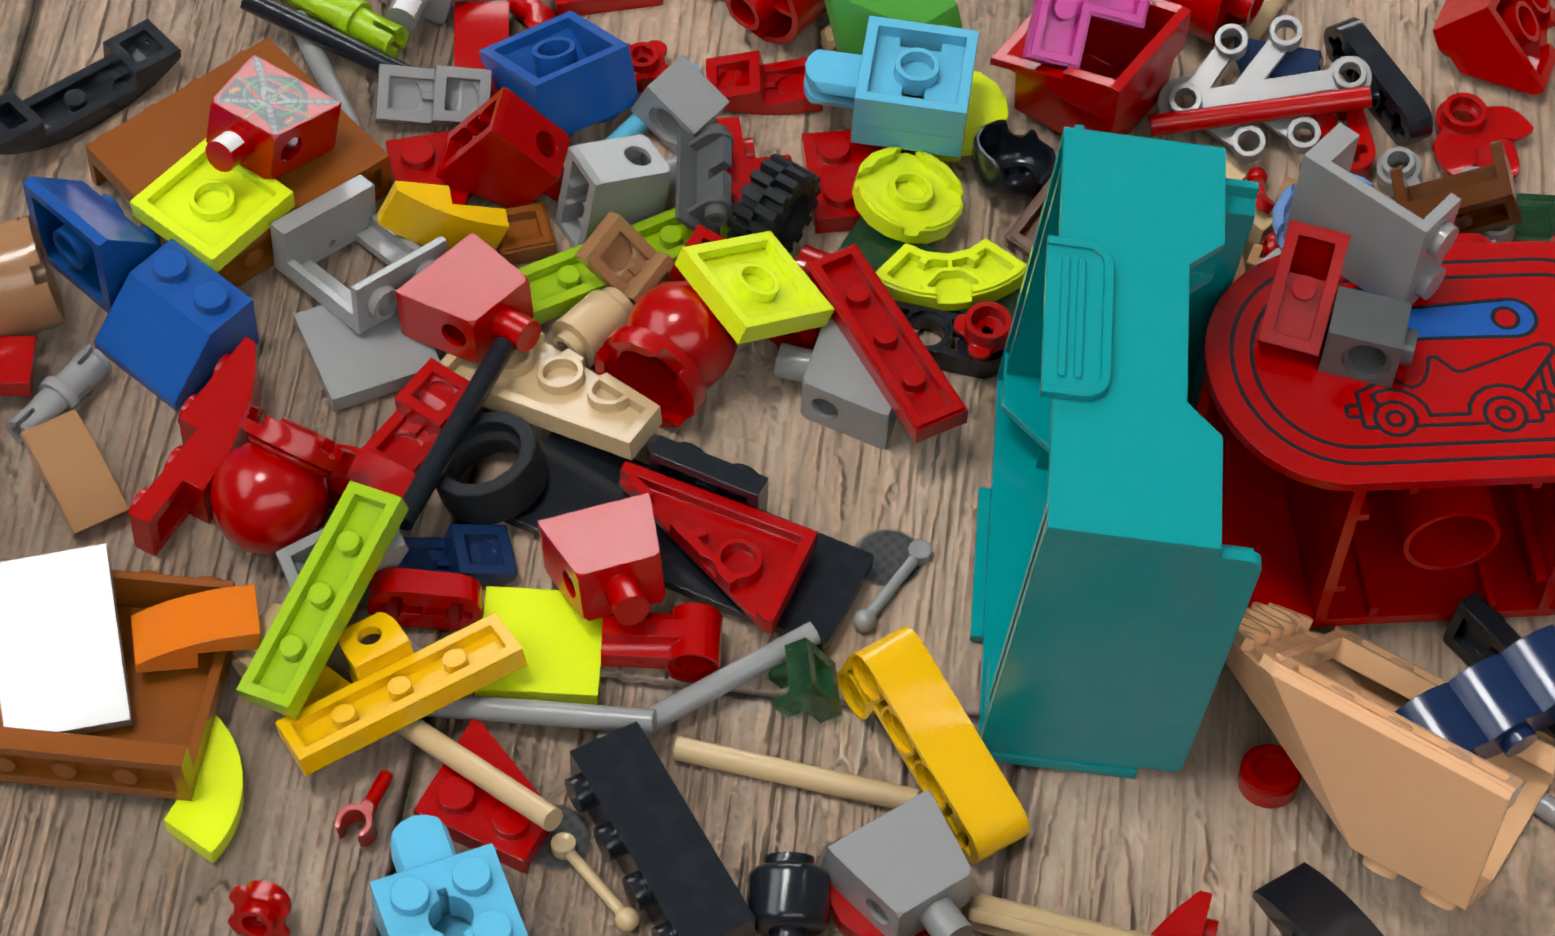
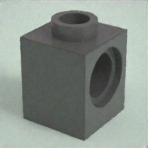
[1318,286,1419,388]

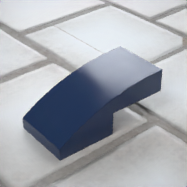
[397,524,518,590]

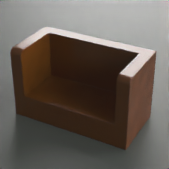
[1389,139,1523,234]

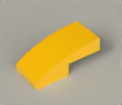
[377,181,509,251]

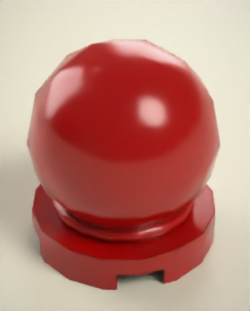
[594,280,738,429]
[210,403,356,557]

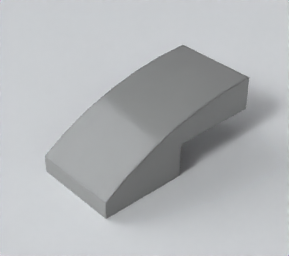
[375,64,492,126]

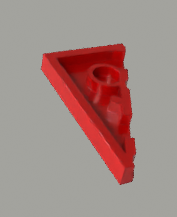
[619,461,818,635]

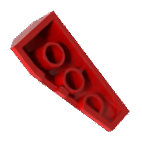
[1432,0,1555,96]

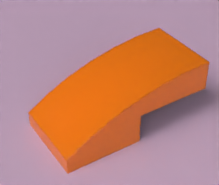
[131,584,261,673]

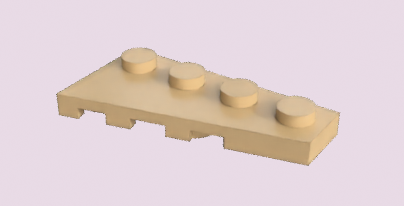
[440,331,662,460]

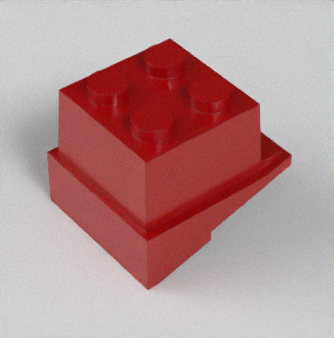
[990,0,1192,135]

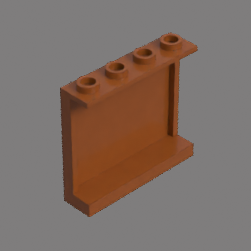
[85,38,392,288]
[0,559,236,801]

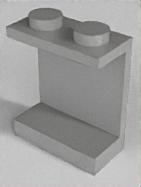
[1283,123,1462,304]

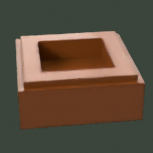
[497,201,557,265]

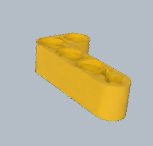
[837,626,1030,864]

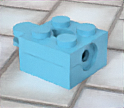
[804,16,979,158]
[369,814,528,936]

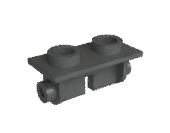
[675,124,734,235]

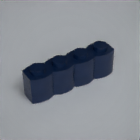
[1394,624,1555,760]

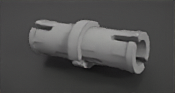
[6,345,112,446]

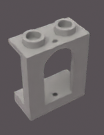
[270,174,447,334]

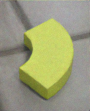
[876,238,1027,311]
[164,715,244,864]

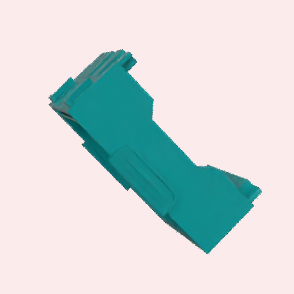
[969,124,1262,779]

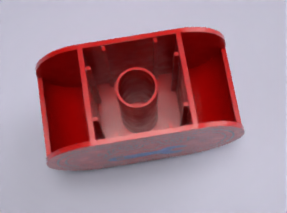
[1188,233,1555,627]

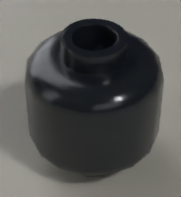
[747,852,830,936]

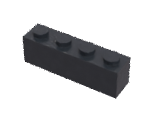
[565,721,756,936]

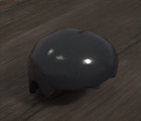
[972,119,1056,201]

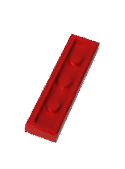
[805,243,968,444]

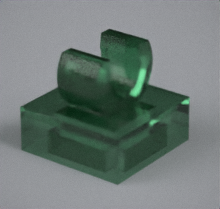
[768,637,842,723]

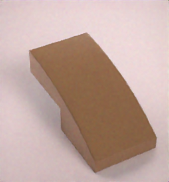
[574,212,676,306]
[20,409,129,537]

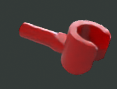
[335,770,394,847]

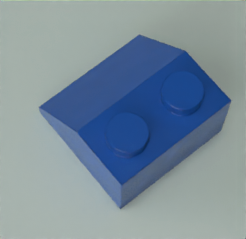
[479,10,639,139]
[22,176,162,313]
[94,239,259,411]

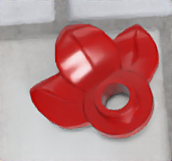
[1433,93,1534,179]

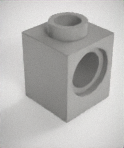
[630,55,730,155]

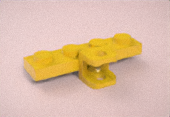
[275,612,527,776]

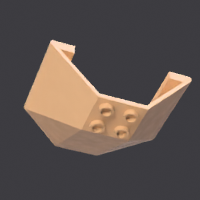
[1225,602,1555,911]

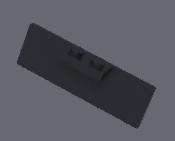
[504,432,874,651]

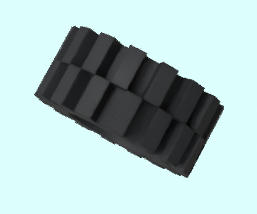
[727,154,821,254]

